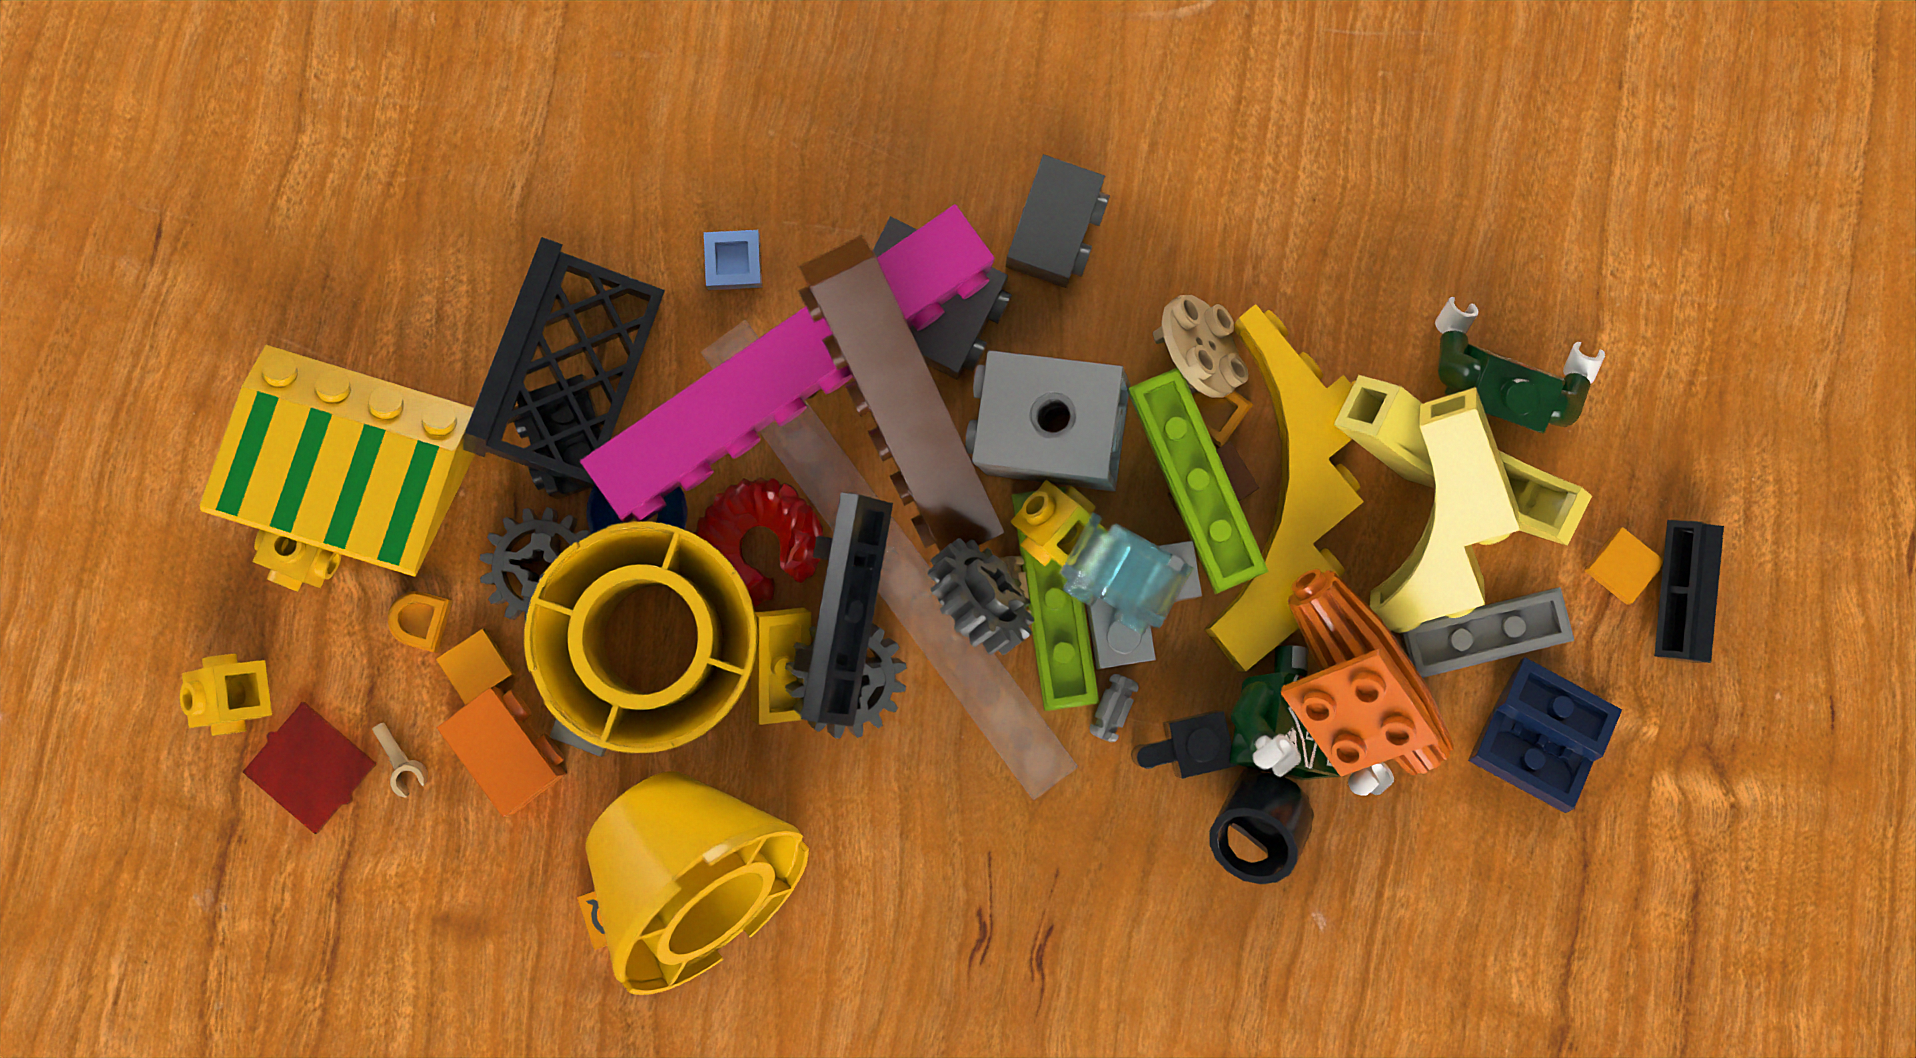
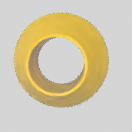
[524,522,757,753]
[586,771,809,995]

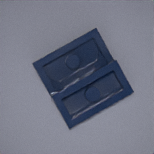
[1468,657,1622,813]

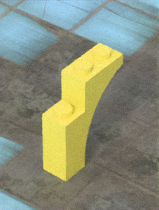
[1334,375,1592,546]
[1369,387,1520,633]

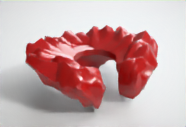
[693,477,823,608]

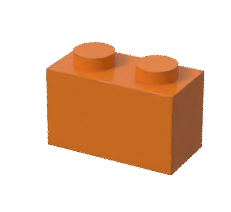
[436,687,566,817]

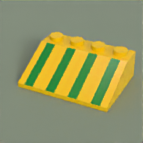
[200,345,475,577]

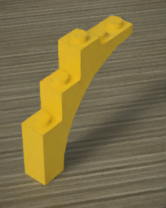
[1204,304,1364,672]

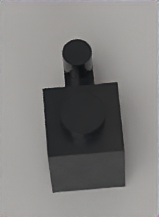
[1131,710,1237,779]

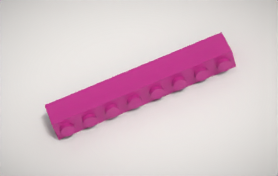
[580,204,995,523]

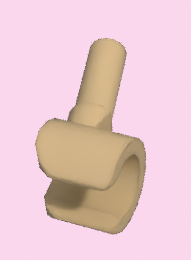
[372,722,428,797]

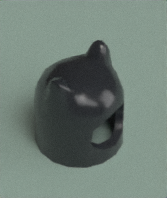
[1209,768,1314,885]

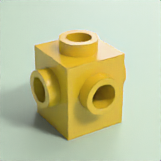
[1010,480,1111,577]
[252,529,342,592]
[179,654,272,736]

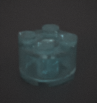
[1060,512,1194,634]

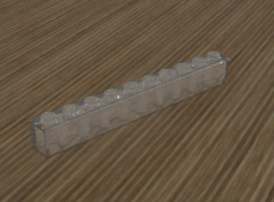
[701,320,1078,801]

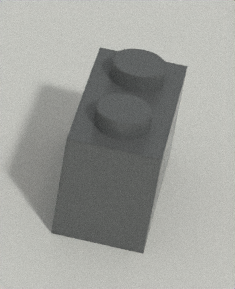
[1006,154,1110,288]

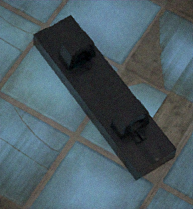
[793,492,893,727]

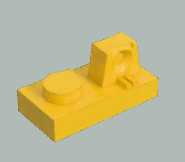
[751,608,811,725]

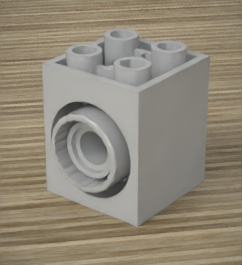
[965,350,1130,492]

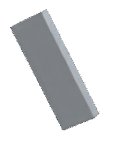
[1399,587,1574,678]

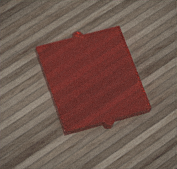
[243,702,377,834]

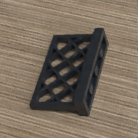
[463,237,665,489]

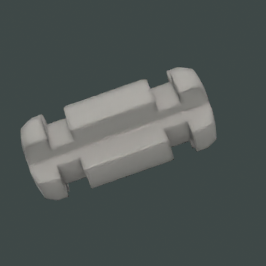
[1089,674,1139,742]

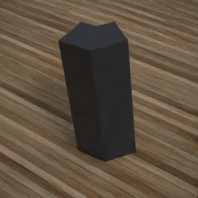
[1654,520,1724,663]

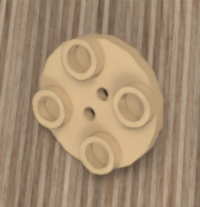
[1153,295,1249,398]

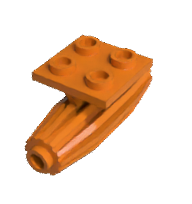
[1280,569,1454,777]

